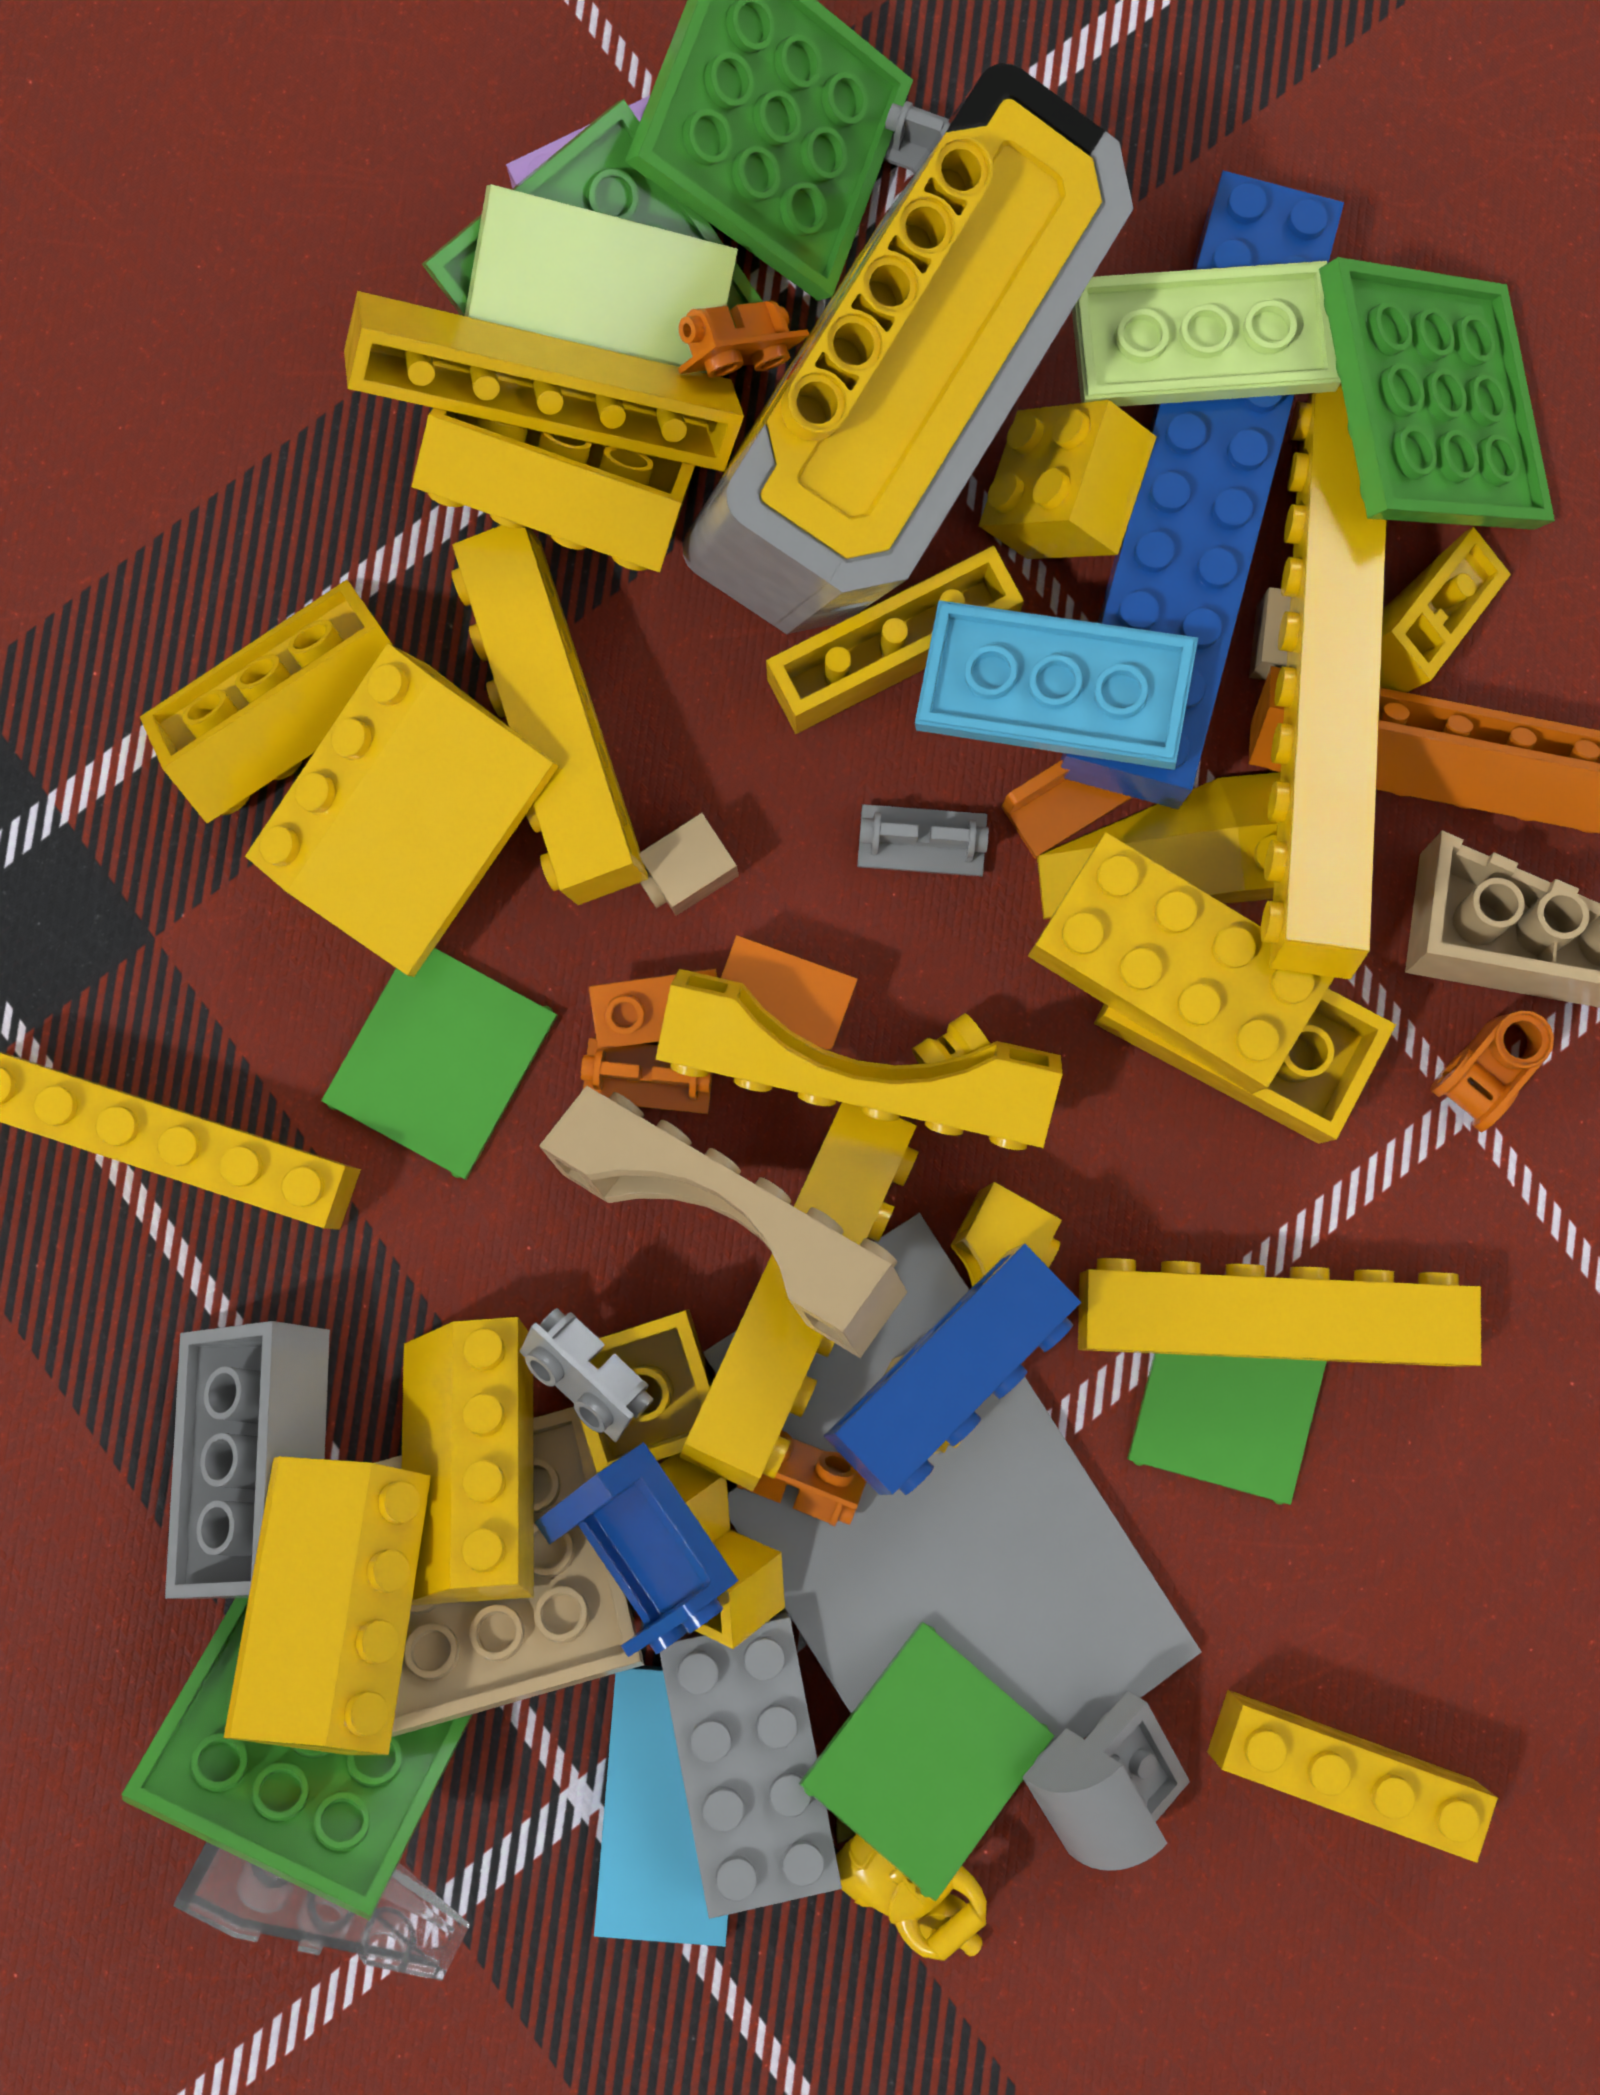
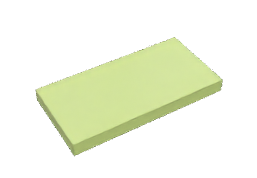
[465,184,738,373]
[1072,261,1341,407]

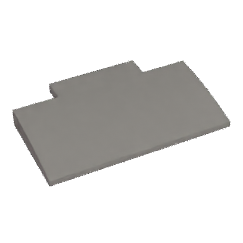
[703,1213,1201,1749]

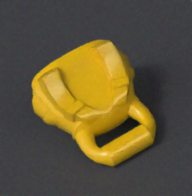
[836,1834,987,1961]

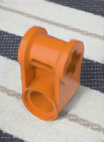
[1430,1011,1554,1132]

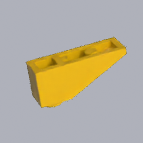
[1380,527,1511,693]

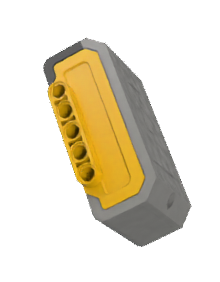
[682,63,1133,634]

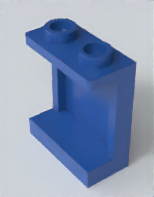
[535,1442,739,1657]

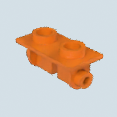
[678,301,810,378]
[589,968,717,1050]
[581,1038,713,1114]
[737,1430,867,1527]

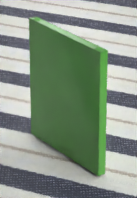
[321,948,558,1180]
[1127,1354,1327,1505]
[798,1622,1055,1901]

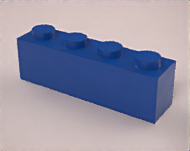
[824,1243,1081,1495]

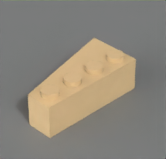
[1405,830,1600,1008]

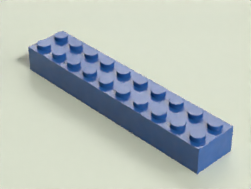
[1060,170,1344,809]

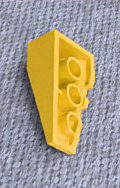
[1037,772,1281,919]

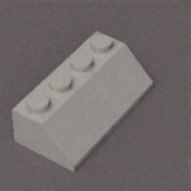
[165,1321,330,1599]

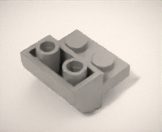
[1022,1691,1190,1871]

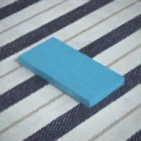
[915,600,1198,770]
[594,1665,728,1947]

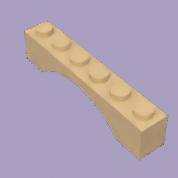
[539,1086,907,1358]

